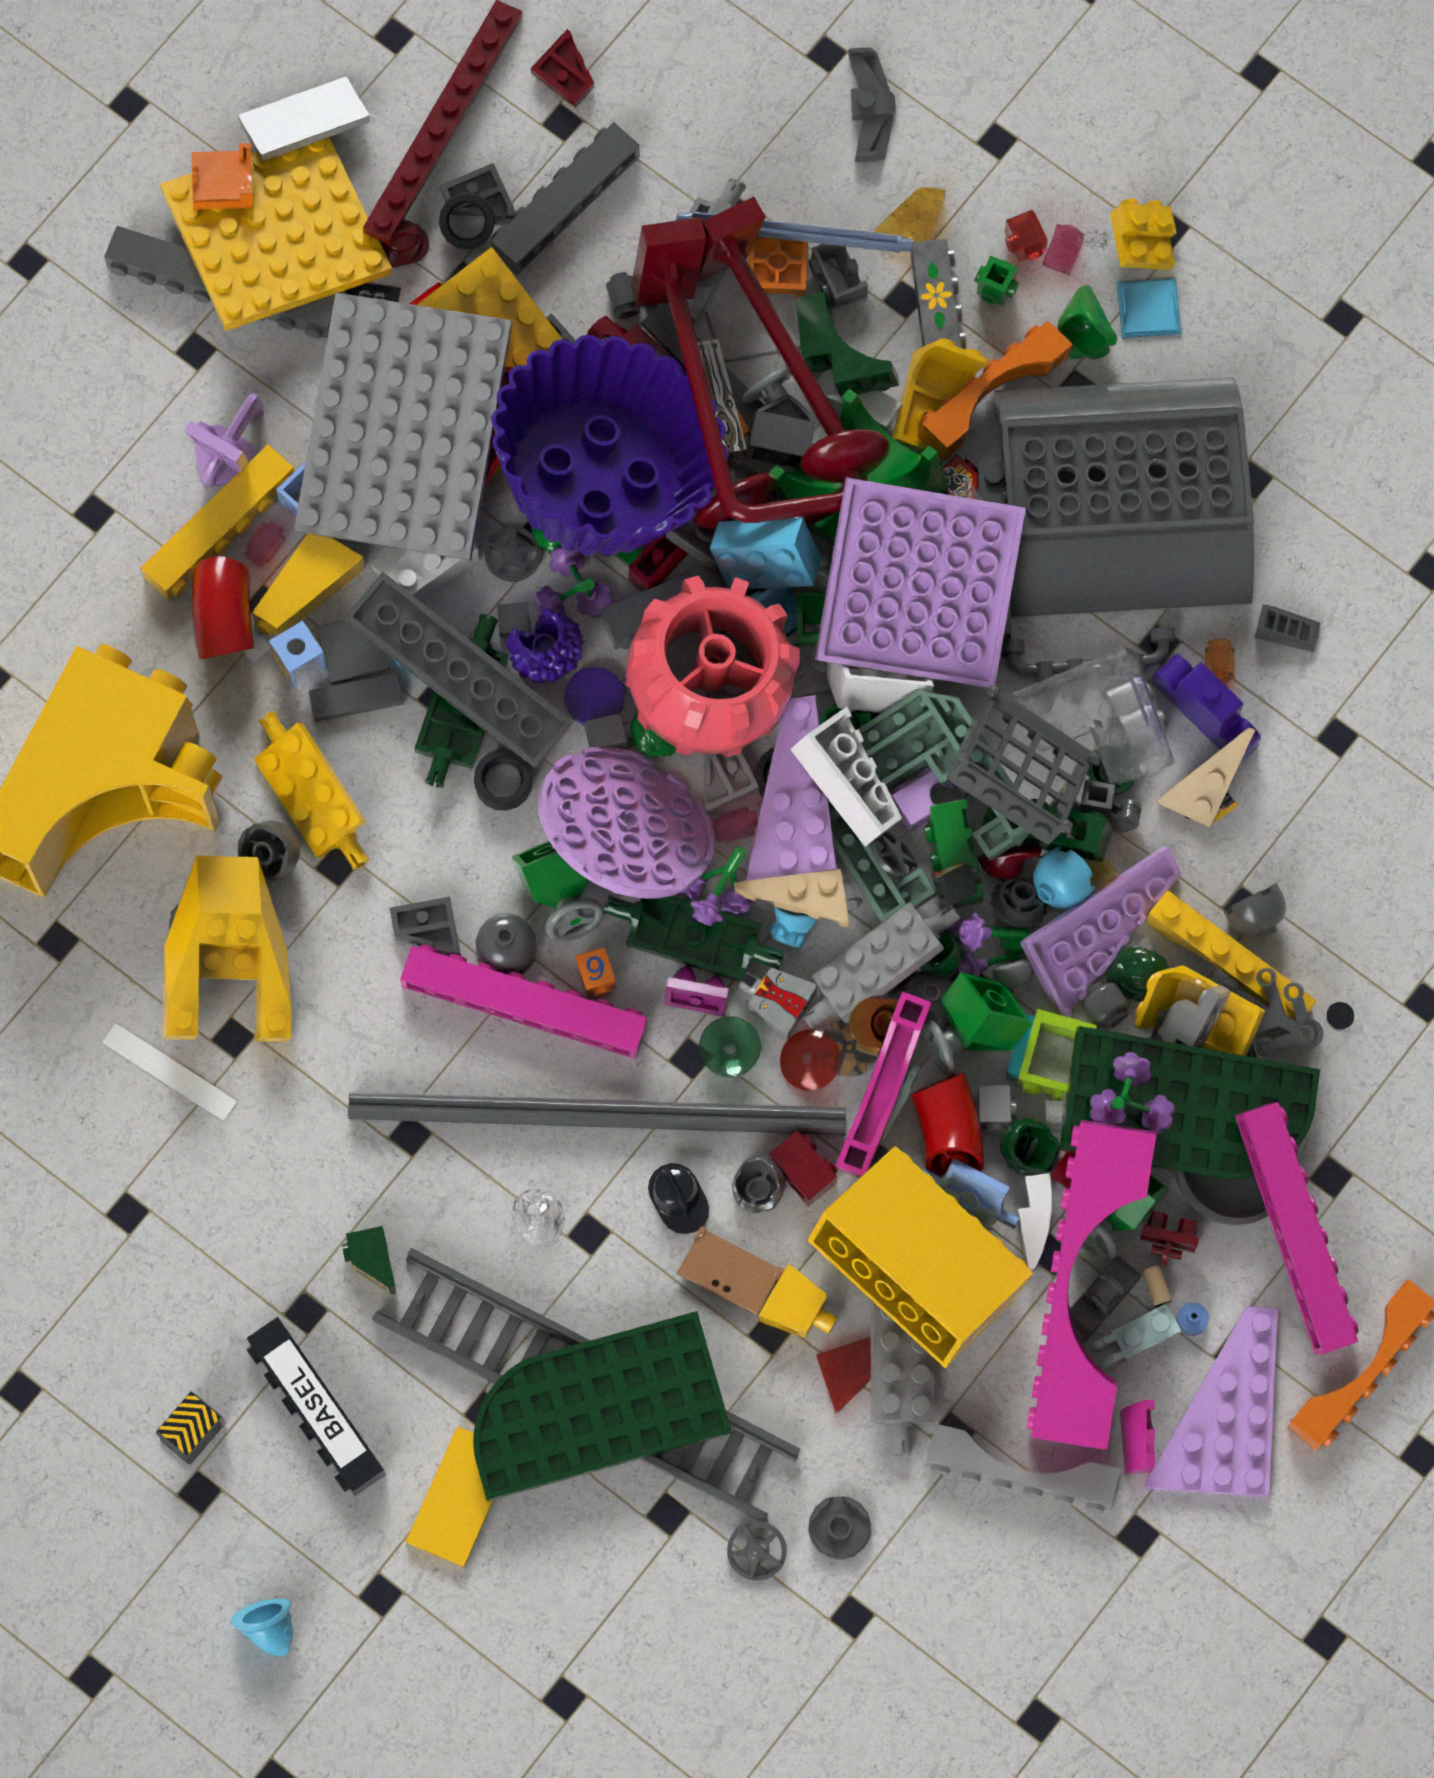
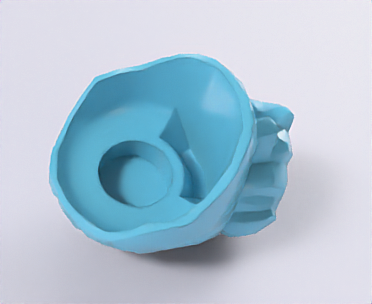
[769,907,818,948]

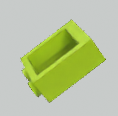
[1016,1009,1097,1103]

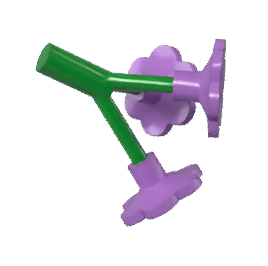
[534,546,612,618]
[1089,1052,1175,1135]

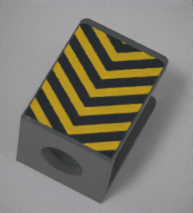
[156,1391,226,1464]

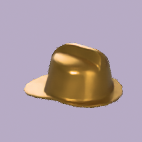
[849,997,899,1048]

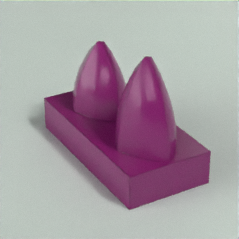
[664,965,729,1017]

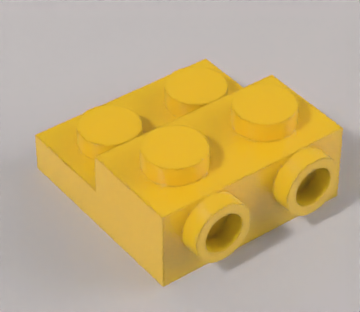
[1110,198,1177,270]

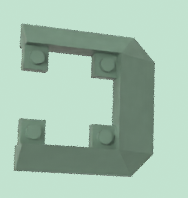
[829,690,1030,923]

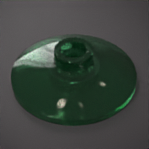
[699,1016,761,1077]

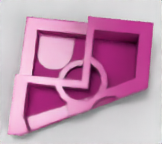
[1120,1399,1155,1474]

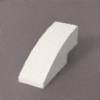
[817,369,902,432]
[1016,1173,1052,1273]

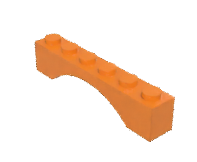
[917,320,1073,461]
[1288,1279,1434,1451]

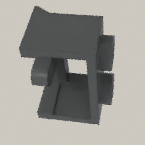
[808,244,868,308]

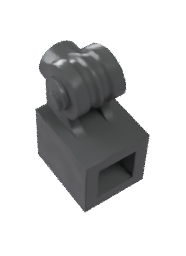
[1079,779,1142,833]

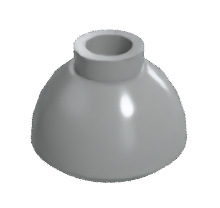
[991,957,1034,994]

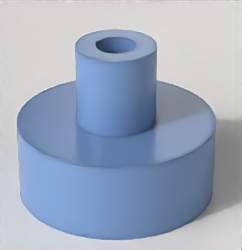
[1176,1303,1209,1336]

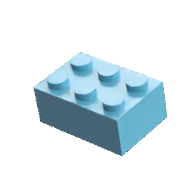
[710,517,822,589]

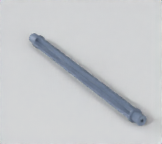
[676,211,913,253]

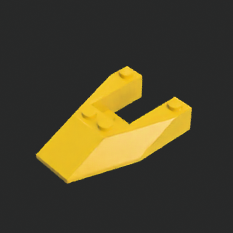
[162,855,291,1042]

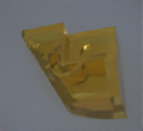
[874,187,946,242]

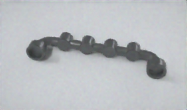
[1001,627,1175,683]

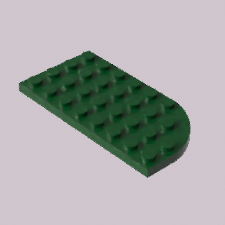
[1059,1026,1320,1180]
[473,1311,732,1502]

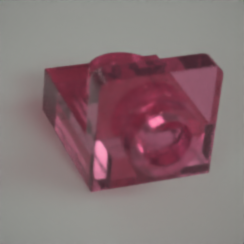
[1042,224,1085,276]

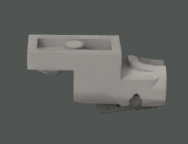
[1150,985,1231,1047]

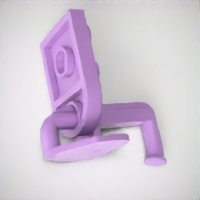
[185,394,264,488]

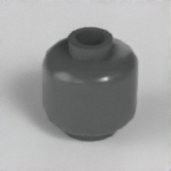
[1083,981,1129,1029]

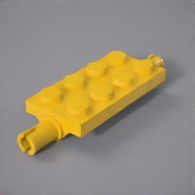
[254,711,370,870]

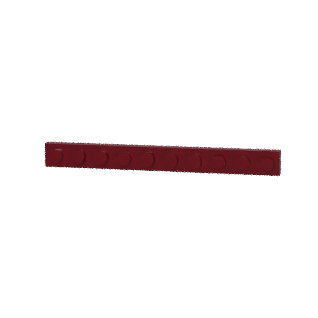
[363,0,522,245]

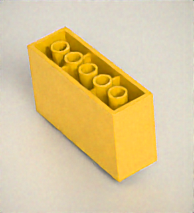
[807,1146,1034,1369]

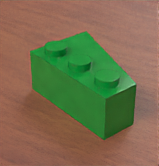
[924,799,984,908]

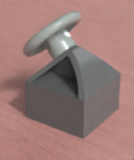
[742,365,816,469]

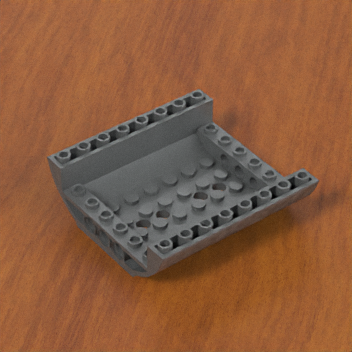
[993,377,1254,617]

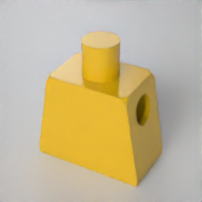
[758,1264,838,1338]

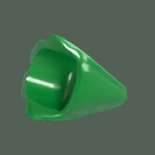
[1057,285,1117,359]

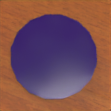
[564,667,625,726]

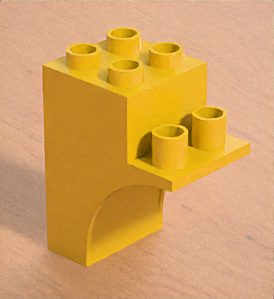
[0,644,223,898]

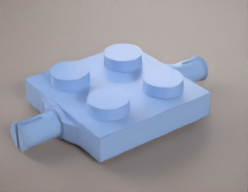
[923,1158,1020,1231]

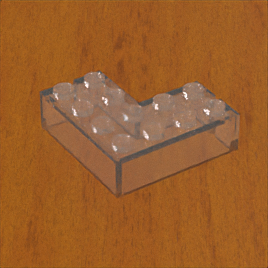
[1014,647,1175,786]

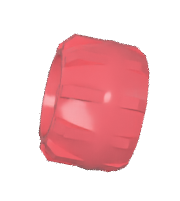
[626,576,800,757]

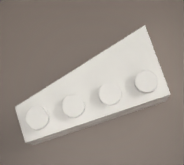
[790,706,902,847]

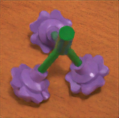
[682,846,756,926]

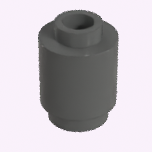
[606,272,641,319]

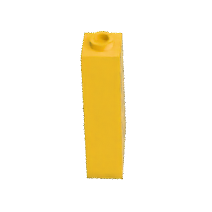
[252,534,365,636]

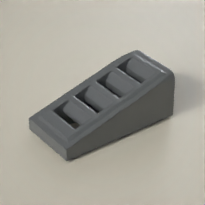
[1254,604,1320,652]

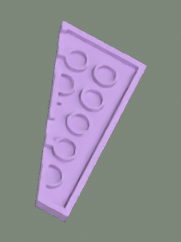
[745,695,837,881]
[1020,846,1181,1017]

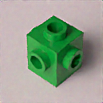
[974,256,1019,306]

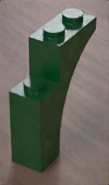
[796,292,899,397]

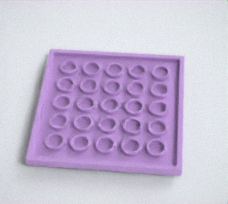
[815,478,1026,688]

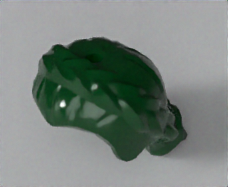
[1106,946,1170,1002]
[1000,1117,1060,1176]

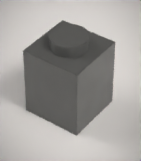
[584,714,632,750]

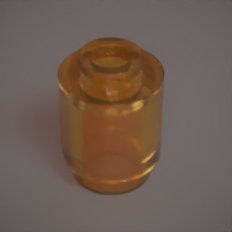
[1204,639,1235,685]

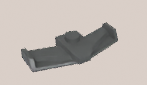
[848,47,896,162]

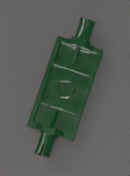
[414,614,509,788]
[603,895,785,983]

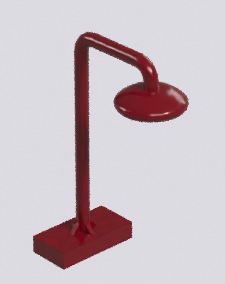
[695,196,868,529]
[631,217,890,523]

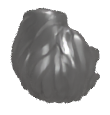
[732,1155,785,1214]

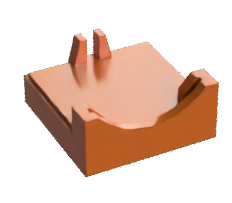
[191,143,253,210]
[748,237,808,300]

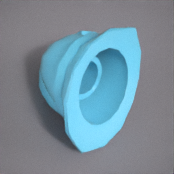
[230,1598,293,1656]

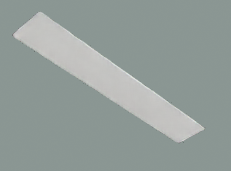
[102,1023,237,1121]

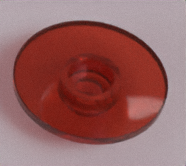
[780,1029,841,1091]

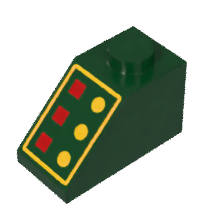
[342,1226,396,1294]

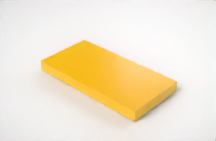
[406,1426,494,1568]

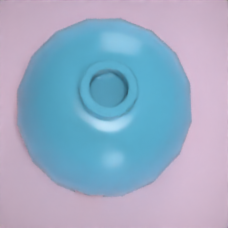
[1033,847,1095,910]

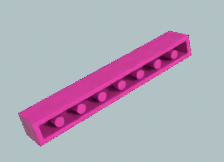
[400,945,648,1059]
[1235,1102,1359,1354]

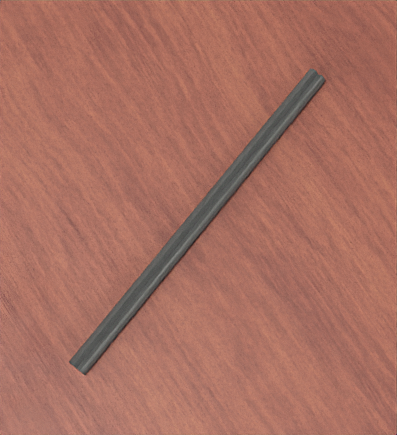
[348,1092,846,1135]

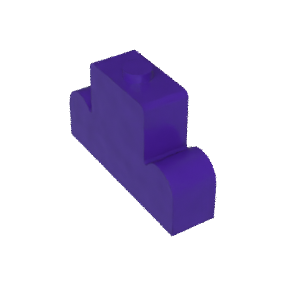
[1151,654,1261,762]

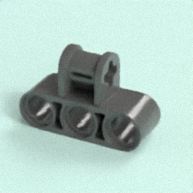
[1070,1255,1142,1343]

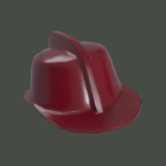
[379,219,429,268]

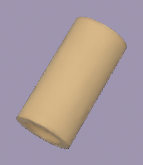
[1142,1265,1172,1307]

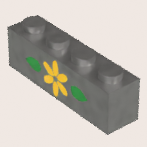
[910,239,966,349]

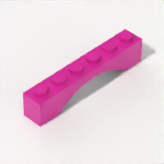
[835,991,932,1178]

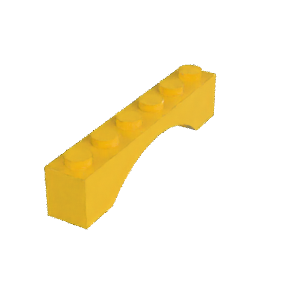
[1146,890,1317,1020]

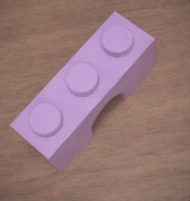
[891,767,973,833]

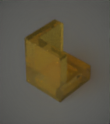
[1088,857,1119,893]

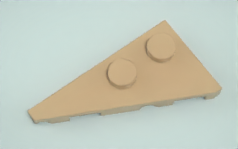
[1157,728,1255,827]
[734,869,849,927]

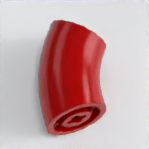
[192,556,255,659]
[910,1072,984,1177]

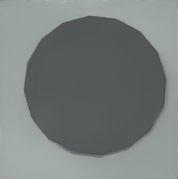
[808,1496,871,1560]

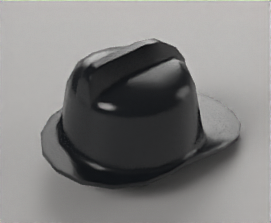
[648,1163,709,1234]

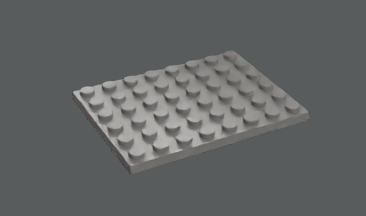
[294,293,513,560]

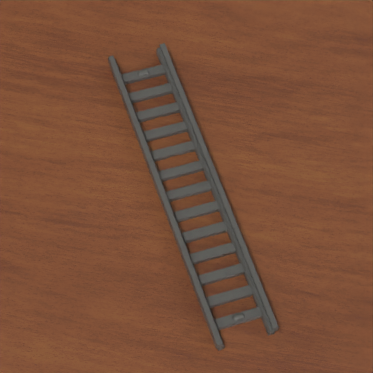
[372,1248,800,1521]

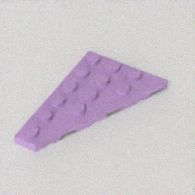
[1145,1307,1278,1498]

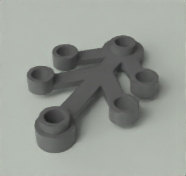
[1216,968,1324,1056]

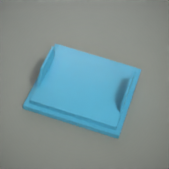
[1117,278,1181,338]

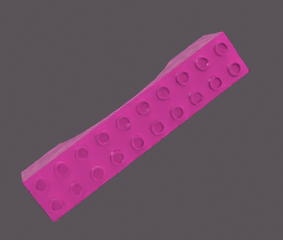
[1026,1120,1156,1450]

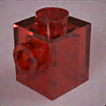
[1005,209,1048,262]

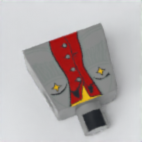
[739,968,817,1042]

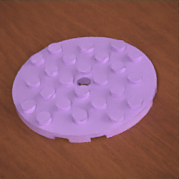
[538,747,714,899]

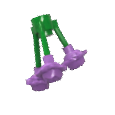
[938,905,1030,977]

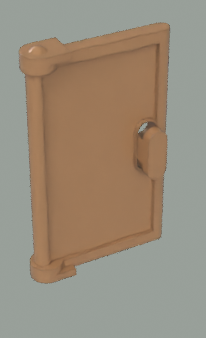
[677,1226,784,1316]

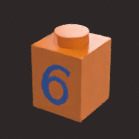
[575,947,616,998]

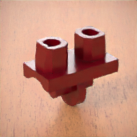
[1140,1211,1199,1266]

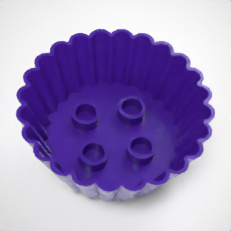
[491,335,728,557]

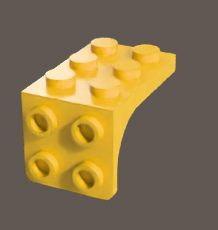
[892,339,989,459]
[1134,965,1265,1056]

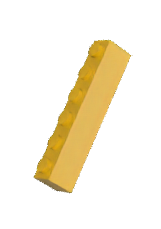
[140,444,295,601]

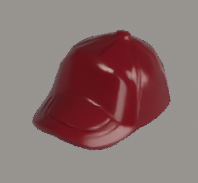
[977,844,1042,881]

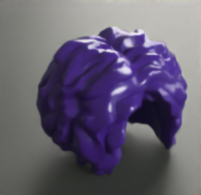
[507,607,584,684]

